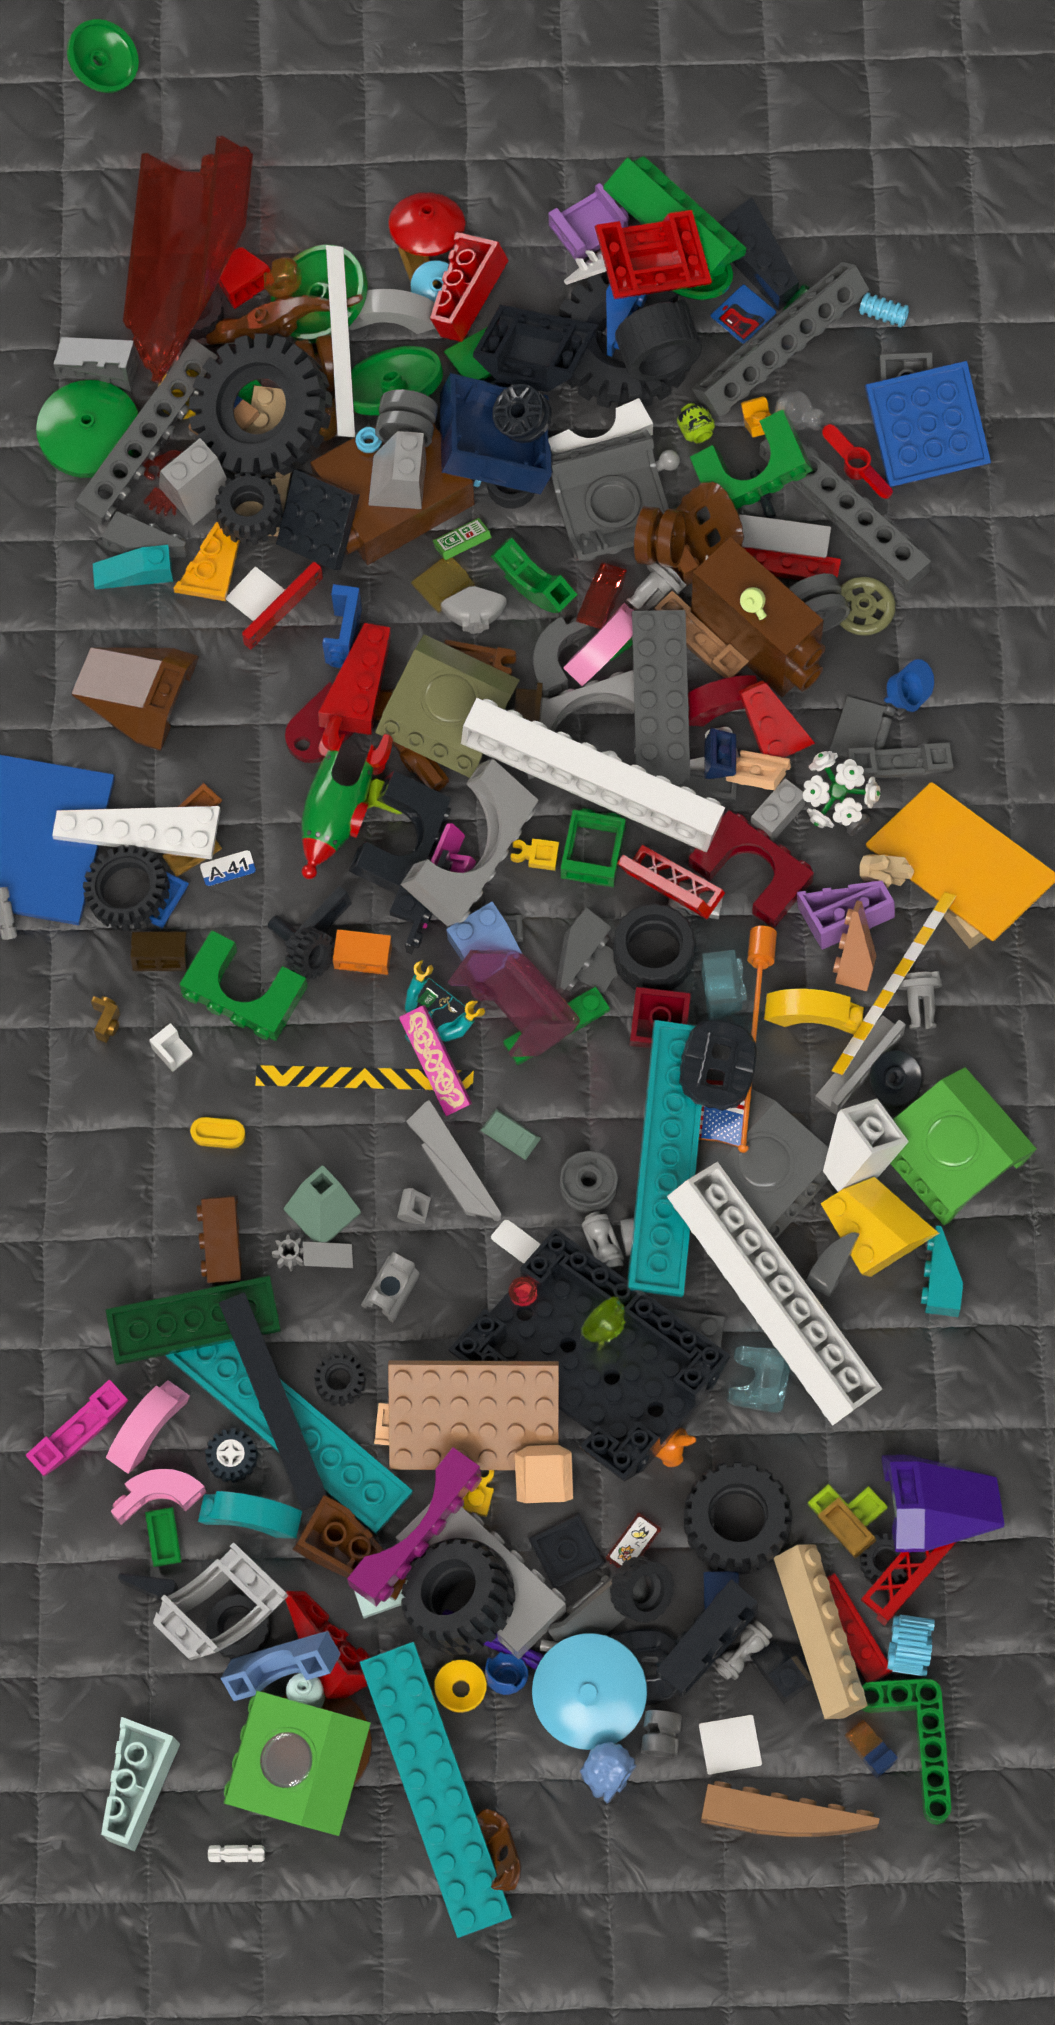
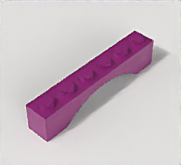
[347,1447,482,1607]

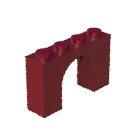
[688,810,814,929]

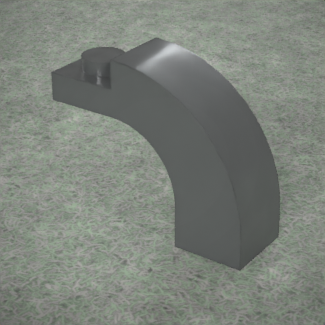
[533,614,595,699]

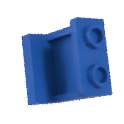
[322,584,362,668]

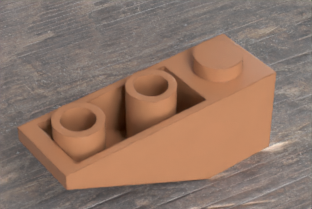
[833,900,877,991]

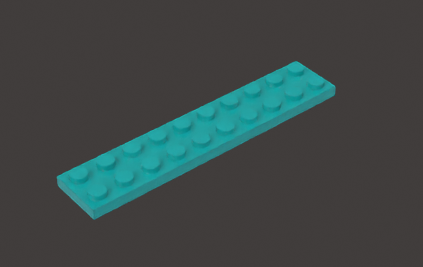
[627,1020,702,1297]
[166,1341,413,1535]
[360,1642,513,1938]

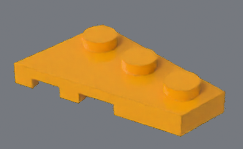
[173,522,240,601]

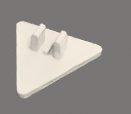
[564,250,606,285]

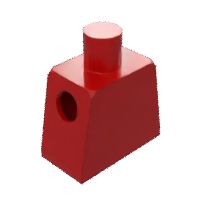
[212,247,274,309]

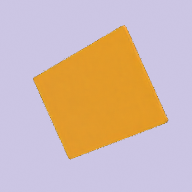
[866,782,1055,941]

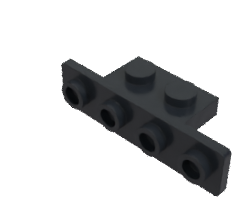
[389,849,453,955]

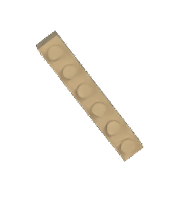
[774,1545,868,1719]

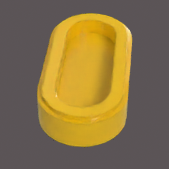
[190,1117,246,1149]

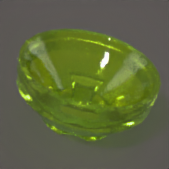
[581,1297,625,1342]

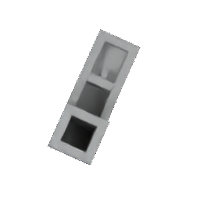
[348,289,435,334]

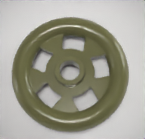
[839,577,896,636]

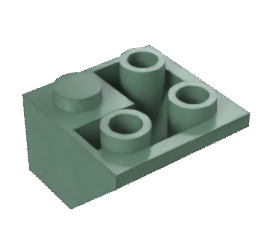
[283,1165,361,1243]

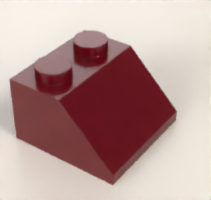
[629,987,691,1048]

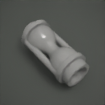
[582,1212,624,1272]
[715,1620,772,1680]

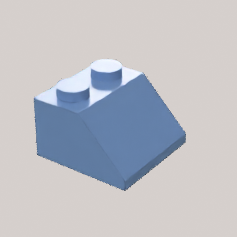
[446,902,522,983]

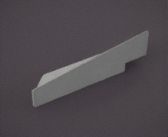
[407,1100,501,1221]

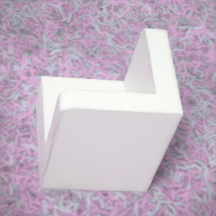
[149,1023,193,1072]

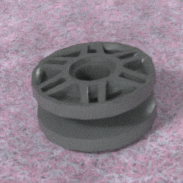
[560,1151,618,1214]

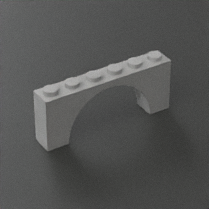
[512,670,634,780]
[401,759,539,926]
[396,1503,566,1660]

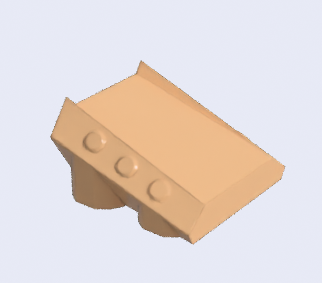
[515,1445,573,1503]

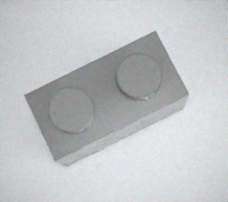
[750,778,805,842]

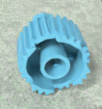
[887,1614,935,1677]

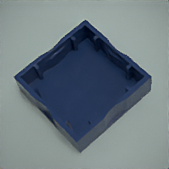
[440,373,552,495]

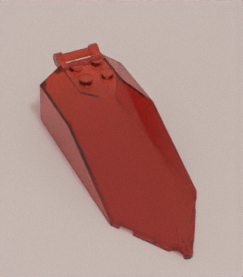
[123,135,253,384]

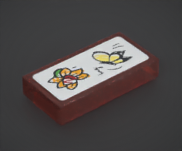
[605,1512,661,1568]

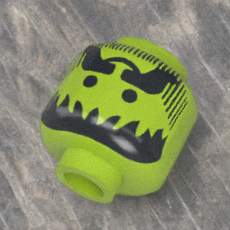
[677,403,715,444]

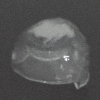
[774,390,825,430]

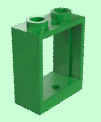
[561,808,626,888]

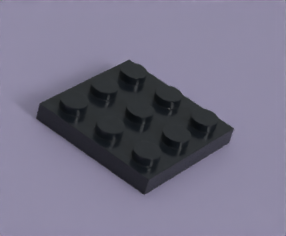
[276,469,360,570]

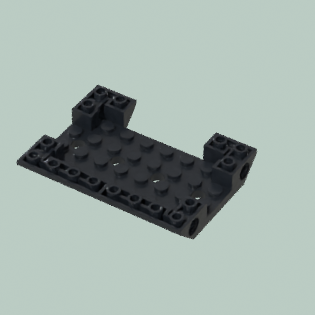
[449,1229,730,1482]

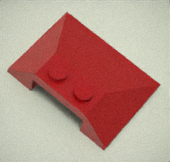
[594,210,712,300]

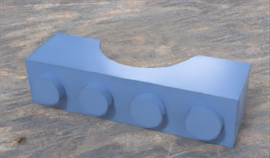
[221,1631,340,1701]

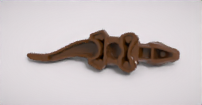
[206,294,363,345]

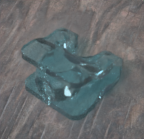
[726,1346,790,1413]

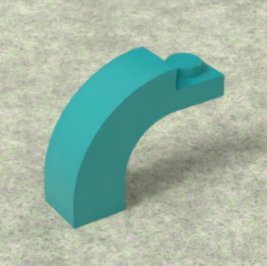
[198,1491,302,1538]

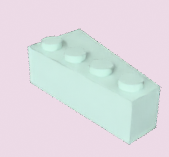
[101,1717,180,1851]

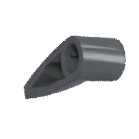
[805,1232,859,1297]

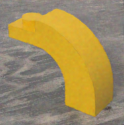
[764,989,864,1035]

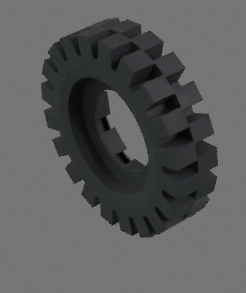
[189,334,332,480]

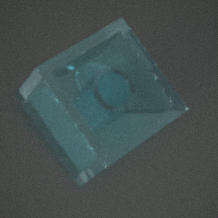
[701,950,747,1020]

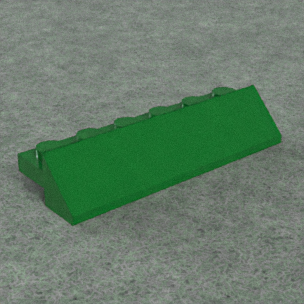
[603,156,747,279]

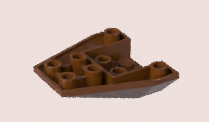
[71,647,199,751]

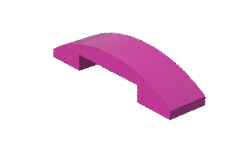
[26,1379,129,1476]

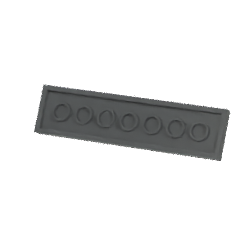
[632,610,691,789]

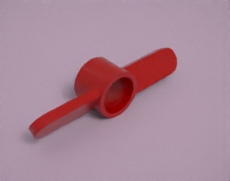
[822,424,893,499]

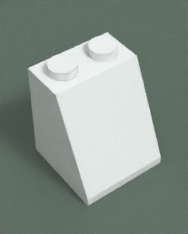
[823,1099,909,1192]

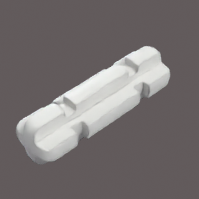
[208,1845,265,1862]

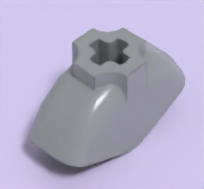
[441,586,507,634]

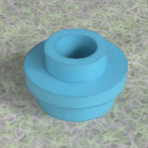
[356,427,382,453]

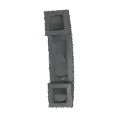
[847,743,953,778]

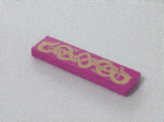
[399,1005,472,1116]

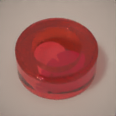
[509,1277,537,1306]

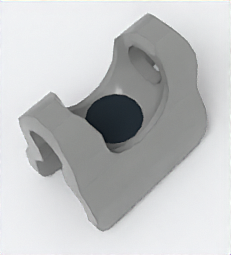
[361,1252,420,1323]

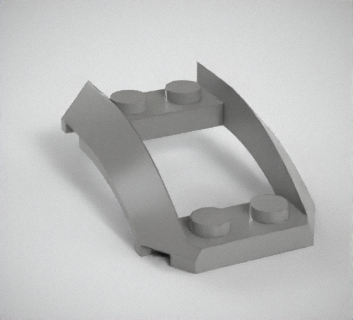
[153,1542,289,1660]

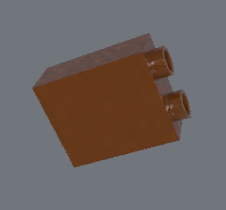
[310,424,474,565]
[691,537,826,697]

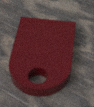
[285,682,355,763]

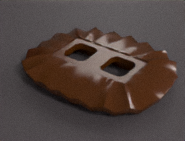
[676,482,744,565]

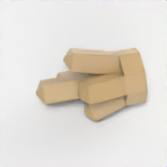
[860,854,914,888]

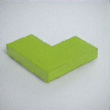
[807,1484,888,1528]

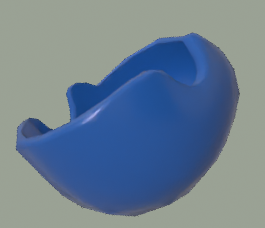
[485,1652,528,1695]

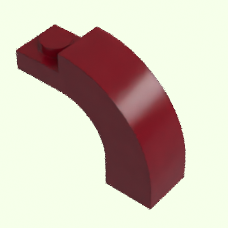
[688,675,770,727]

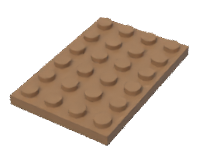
[388,1360,559,1470]

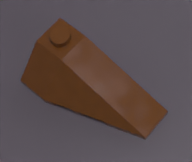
[292,1495,407,1601]

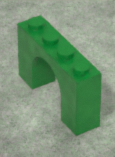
[690,409,813,510]
[179,930,308,1041]

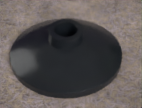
[869,1051,922,1105]

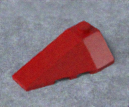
[285,1591,371,1699]

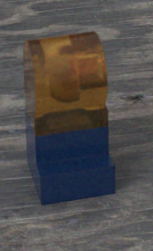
[845,1720,898,1779]

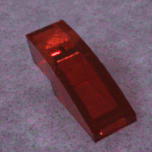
[576,562,627,629]

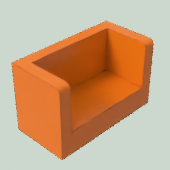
[333,930,392,975]

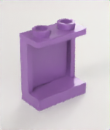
[548,183,629,261]

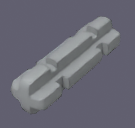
[0,887,17,940]

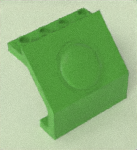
[890,1067,1037,1225]

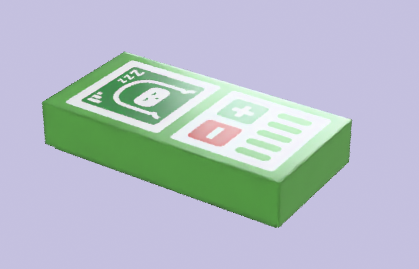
[433,518,492,560]

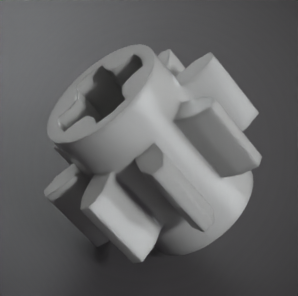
[272,1235,304,1271]

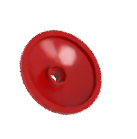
[389,192,465,256]

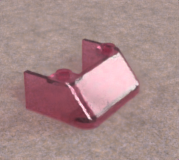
[448,950,580,1057]

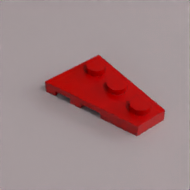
[738,681,815,758]

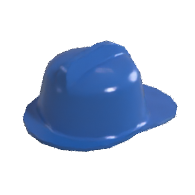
[884,659,934,712]

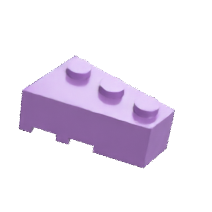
[797,881,895,950]

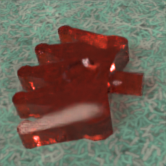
[144,487,176,516]

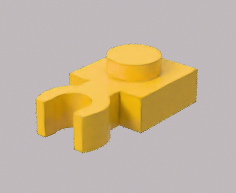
[511,839,559,871]
[463,1470,494,1517]

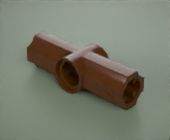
[392,742,449,792]

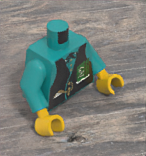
[405,960,485,1043]

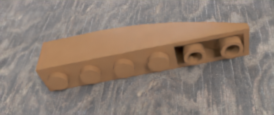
[701,1781,879,1837]

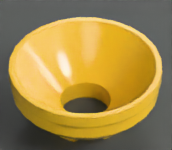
[434,1660,487,1713]

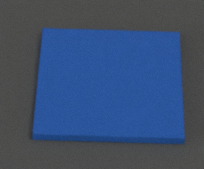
[0,755,115,926]

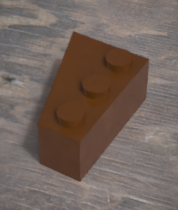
[197,1195,242,1283]

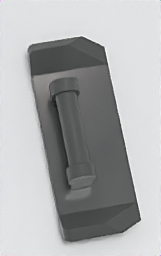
[548,1559,649,1642]

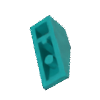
[93,545,173,589]

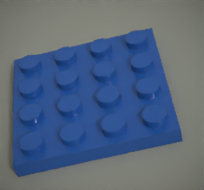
[865,361,991,487]

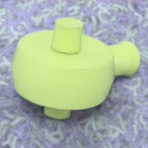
[740,587,767,620]

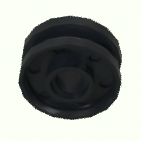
[492,384,552,443]

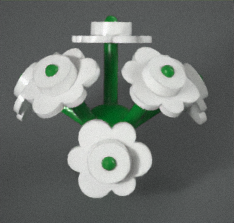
[803,751,880,828]

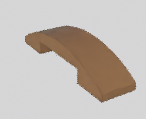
[654,591,749,678]

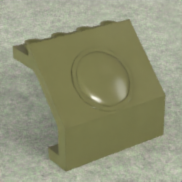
[375,634,520,778]

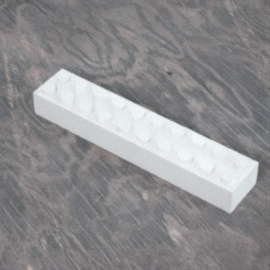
[461,698,725,852]
[667,1162,882,1426]

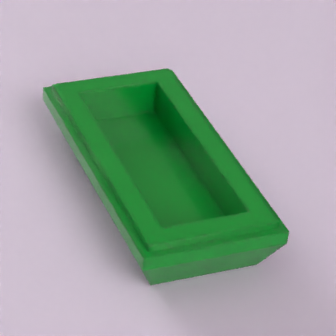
[145,1507,181,1567]

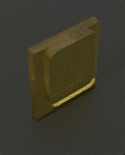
[411,558,475,613]

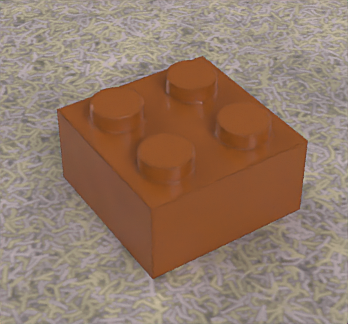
[672,544,700,587]

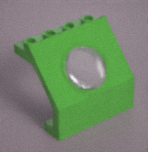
[224,1691,371,1836]

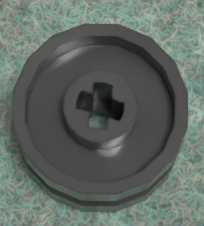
[375,389,438,447]
[789,573,850,632]

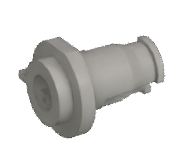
[626,563,686,611]
[898,971,942,1030]

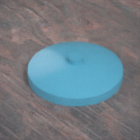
[532,1633,647,1750]

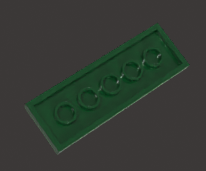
[105,1276,281,1365]

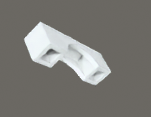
[548,398,653,455]

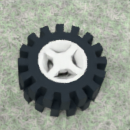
[205,1428,258,1483]

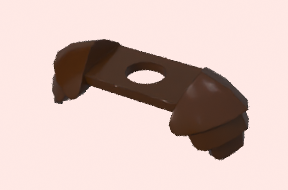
[476,1809,522,1891]

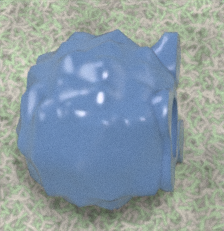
[580,1742,637,1803]

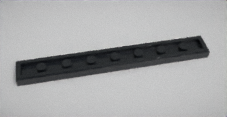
[219,1292,327,1511]

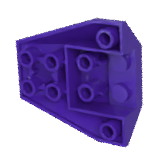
[881,1455,1005,1552]

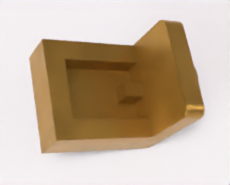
[91,996,120,1043]

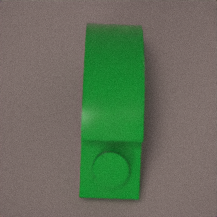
[491,538,578,613]

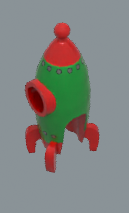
[301,716,393,879]

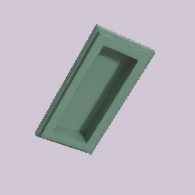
[480,1109,541,1160]

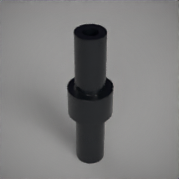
[749,469,776,519]

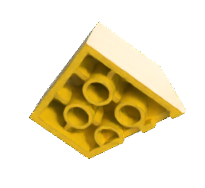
[821,1177,940,1277]

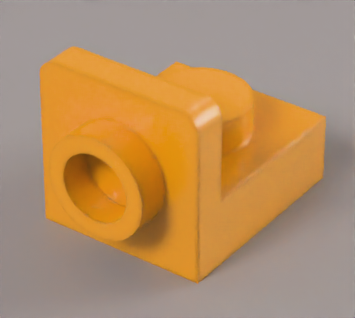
[741,396,771,437]

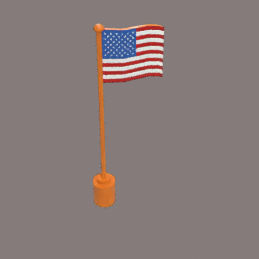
[699,926,777,1153]

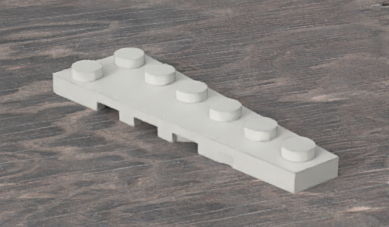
[52,806,221,859]

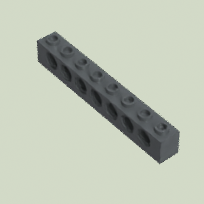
[692,262,869,417]
[74,339,219,526]
[759,434,931,592]

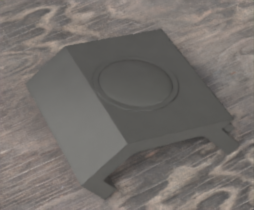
[551,429,669,561]
[695,1089,829,1240]

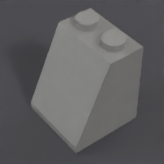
[369,431,426,509]
[159,438,227,526]

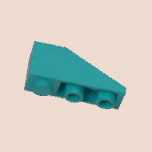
[921,1226,963,1317]

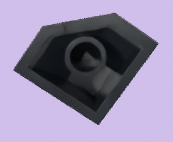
[750,1640,813,1704]

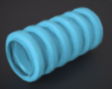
[859,292,909,328]

